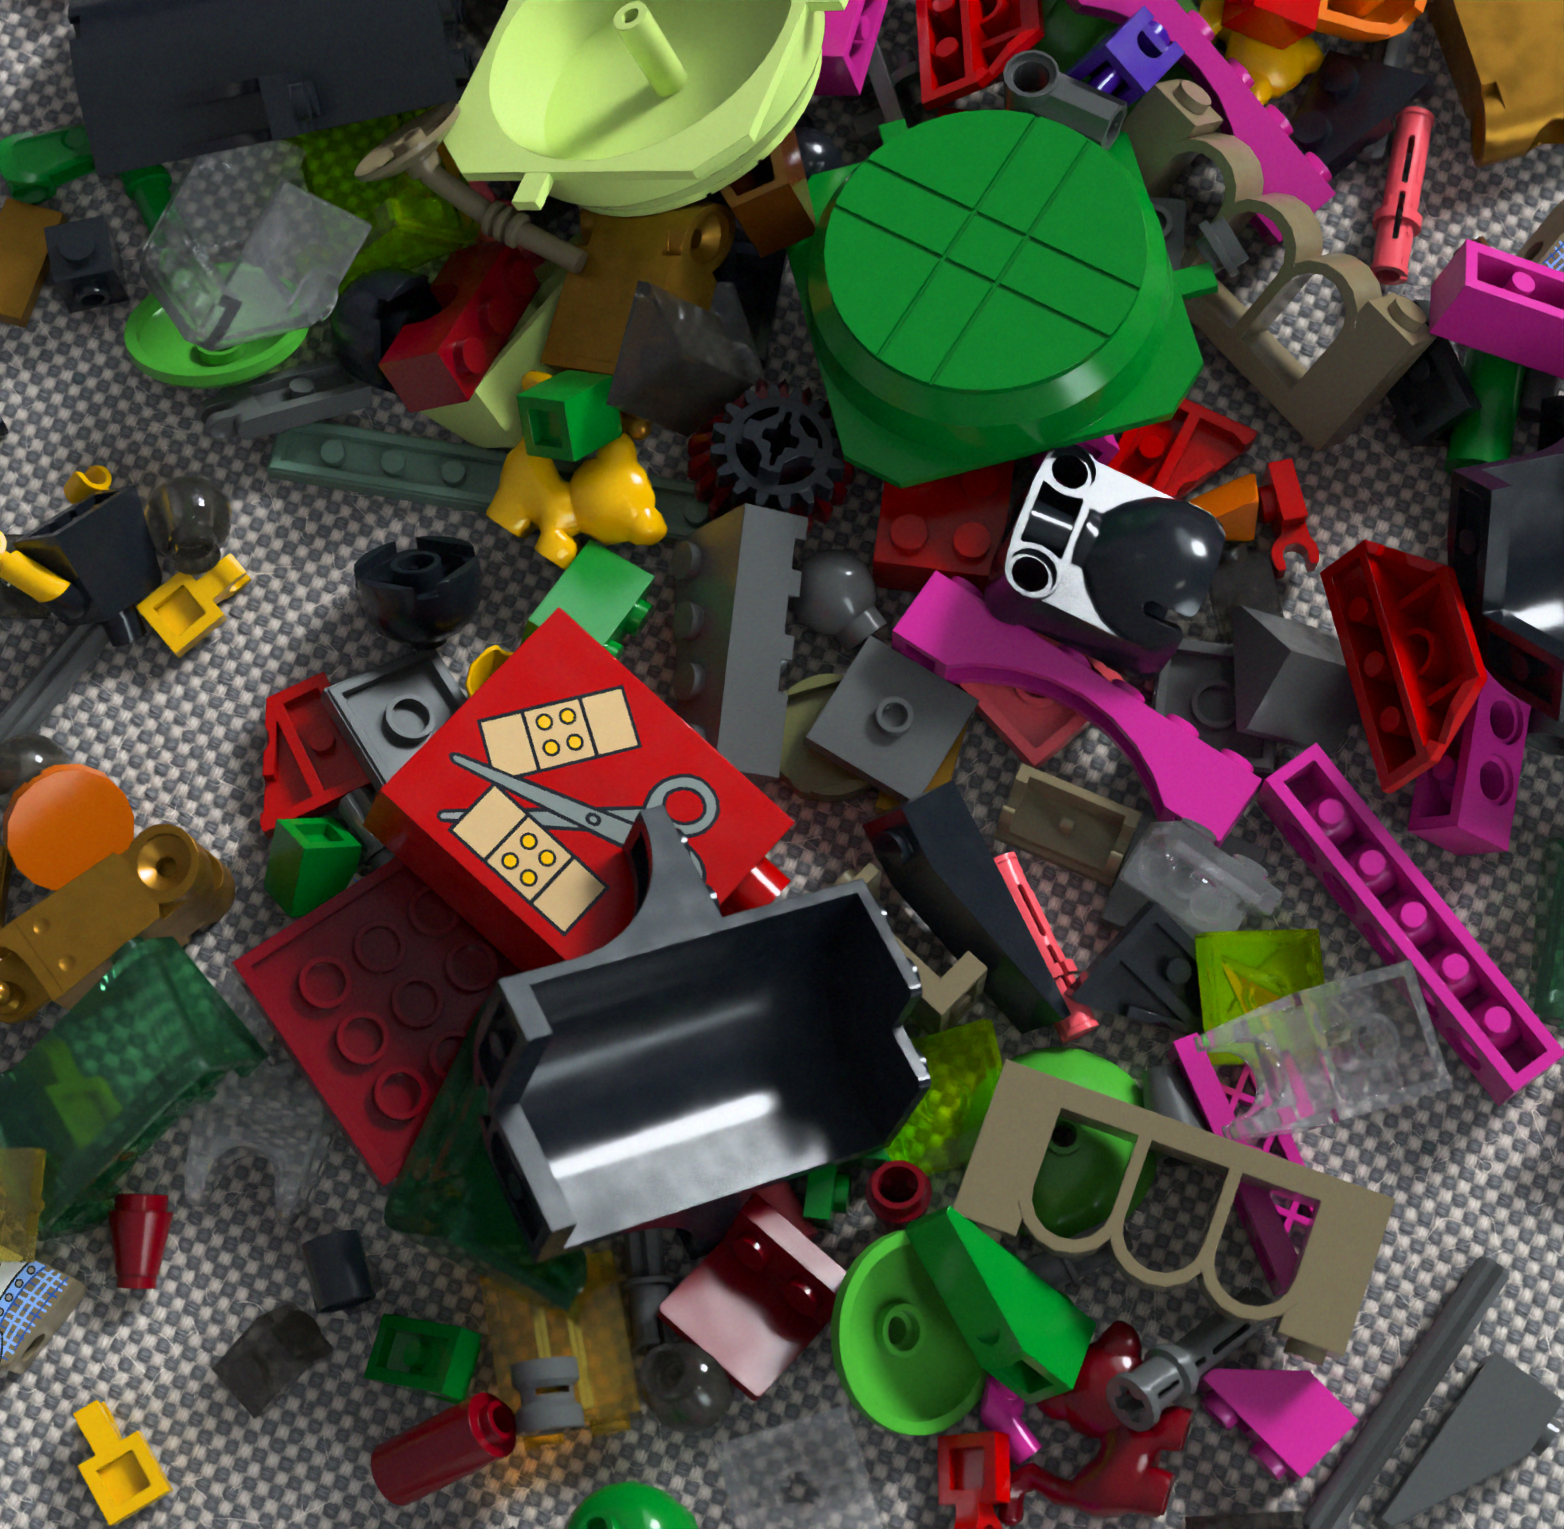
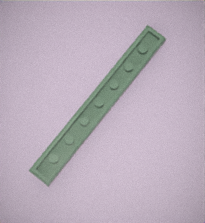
[266,421,712,545]

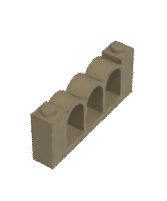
[1120,78,1437,452]
[953,1059,1396,1366]

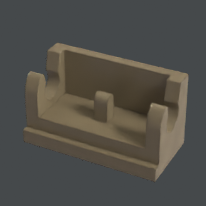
[993,763,1142,888]

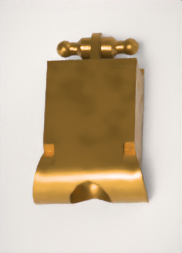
[1426,0,1564,168]
[540,201,735,441]
[0,823,235,1024]

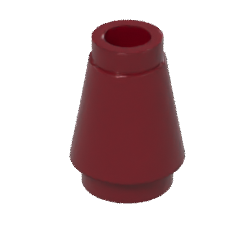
[865,1160,932,1236]
[107,1193,174,1289]

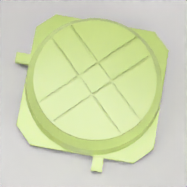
[443,0,849,217]

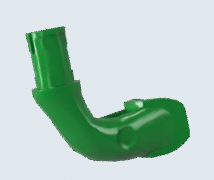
[0,124,185,244]

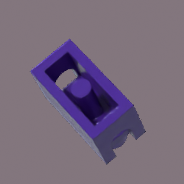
[1064,5,1185,107]

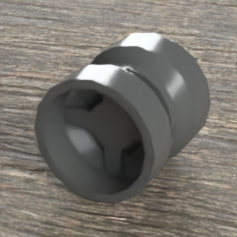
[510,1356,585,1437]

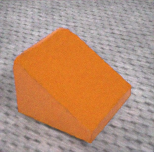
[1189,474,1259,542]

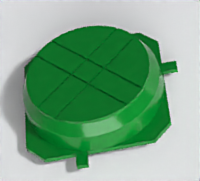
[785,110,1218,489]

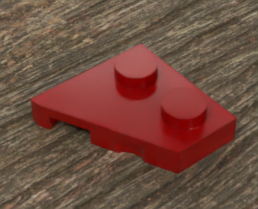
[1107,398,1258,499]
[260,671,374,839]

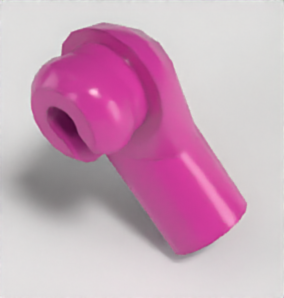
[980,1374,1043,1467]

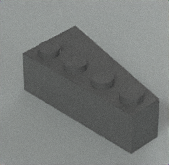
[671,503,808,787]

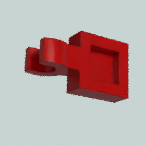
[1257,458,1319,579]
[937,1431,1011,1529]

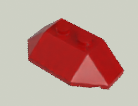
[916,0,1045,111]
[1320,539,1488,794]

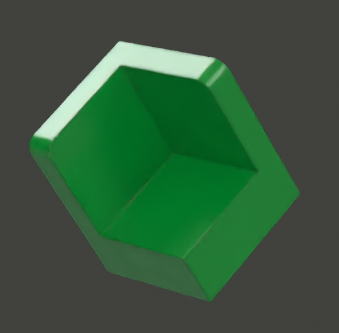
[516,370,623,462]
[264,817,362,918]

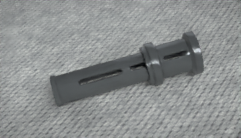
[1106,1287,1272,1432]

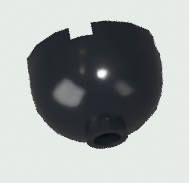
[329,266,443,395]
[354,536,481,650]

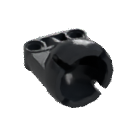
[984,444,1225,681]

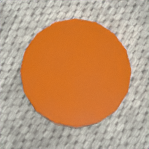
[3,764,134,891]

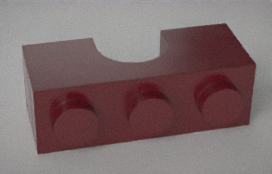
[378,240,541,413]

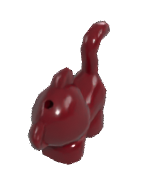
[997,1320,1194,1527]

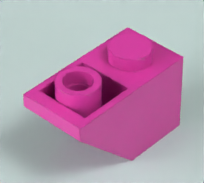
[1197,1369,1359,1484]

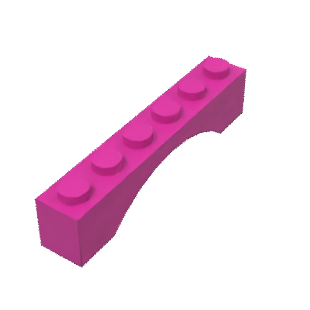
[1064,0,1336,247]
[892,570,1262,859]

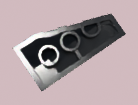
[862,779,1071,1034]

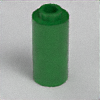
[1444,348,1526,477]

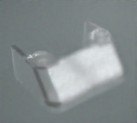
[139,139,372,352]

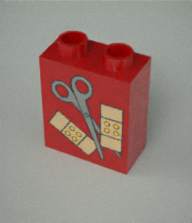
[362,607,795,973]

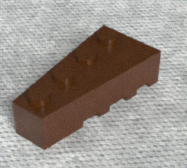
[711,127,817,258]

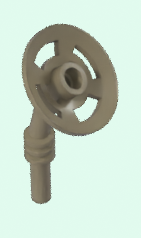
[354,101,588,274]

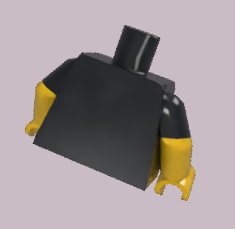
[0,465,162,647]

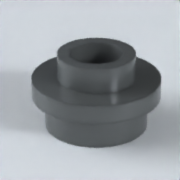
[1194,216,1250,278]

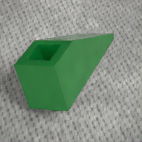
[905,1205,1097,1405]

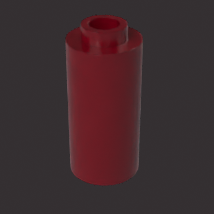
[371,1392,516,1506]

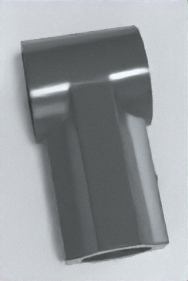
[1003,50,1127,151]

